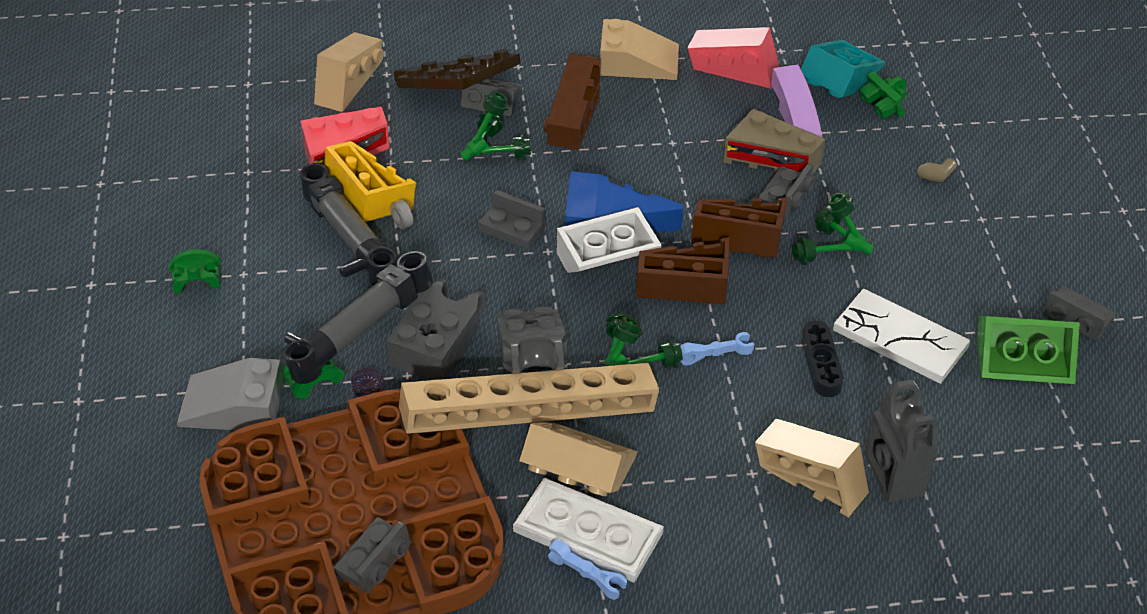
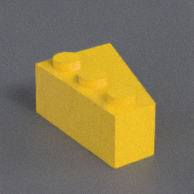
[324,141,416,222]

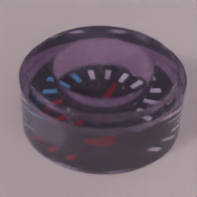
[351,368,383,397]

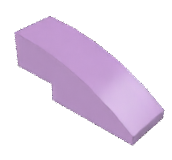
[771,64,822,137]

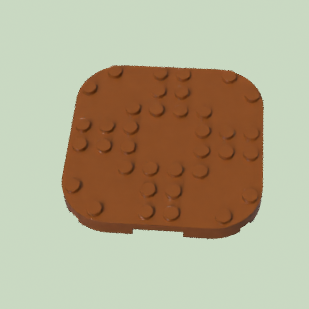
[200,389,504,614]

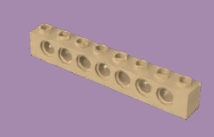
[399,363,659,434]

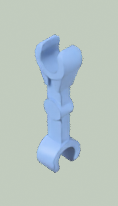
[680,332,754,365]
[548,539,627,600]

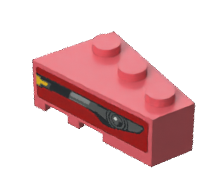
[301,107,389,165]

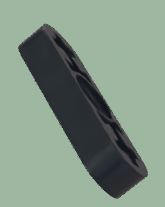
[801,321,844,397]

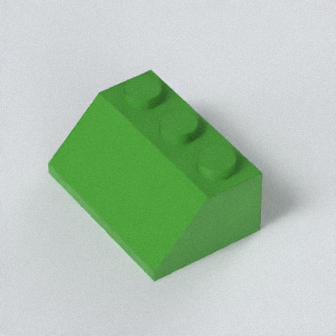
[977,315,1080,384]

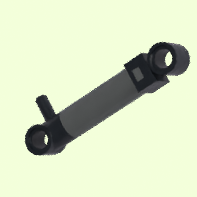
[300,163,397,286]
[283,251,433,384]

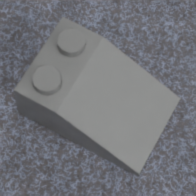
[177,358,284,431]

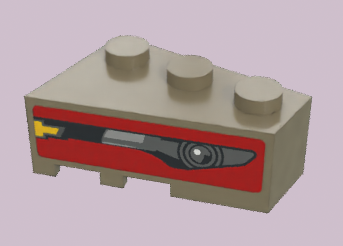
[723,109,825,174]

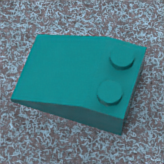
[801,40,886,98]

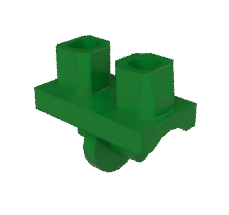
[859,71,907,119]

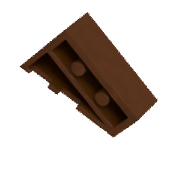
[544,53,601,150]
[691,198,787,258]
[636,237,730,304]

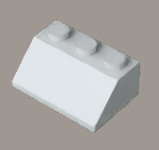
[557,207,662,273]

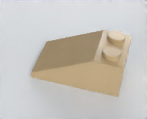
[600,19,679,80]

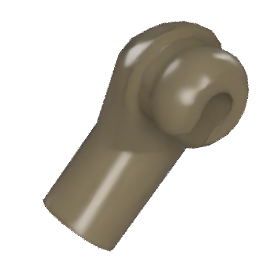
[917,158,957,183]

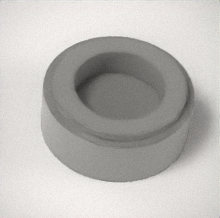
[390,199,413,229]

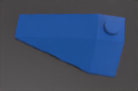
[565,171,684,233]

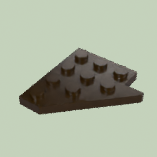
[394,49,521,90]

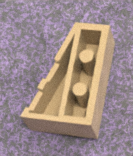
[314,32,384,112]
[755,419,869,518]

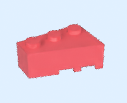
[688,27,779,89]

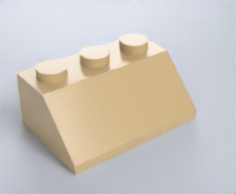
[519,421,638,496]

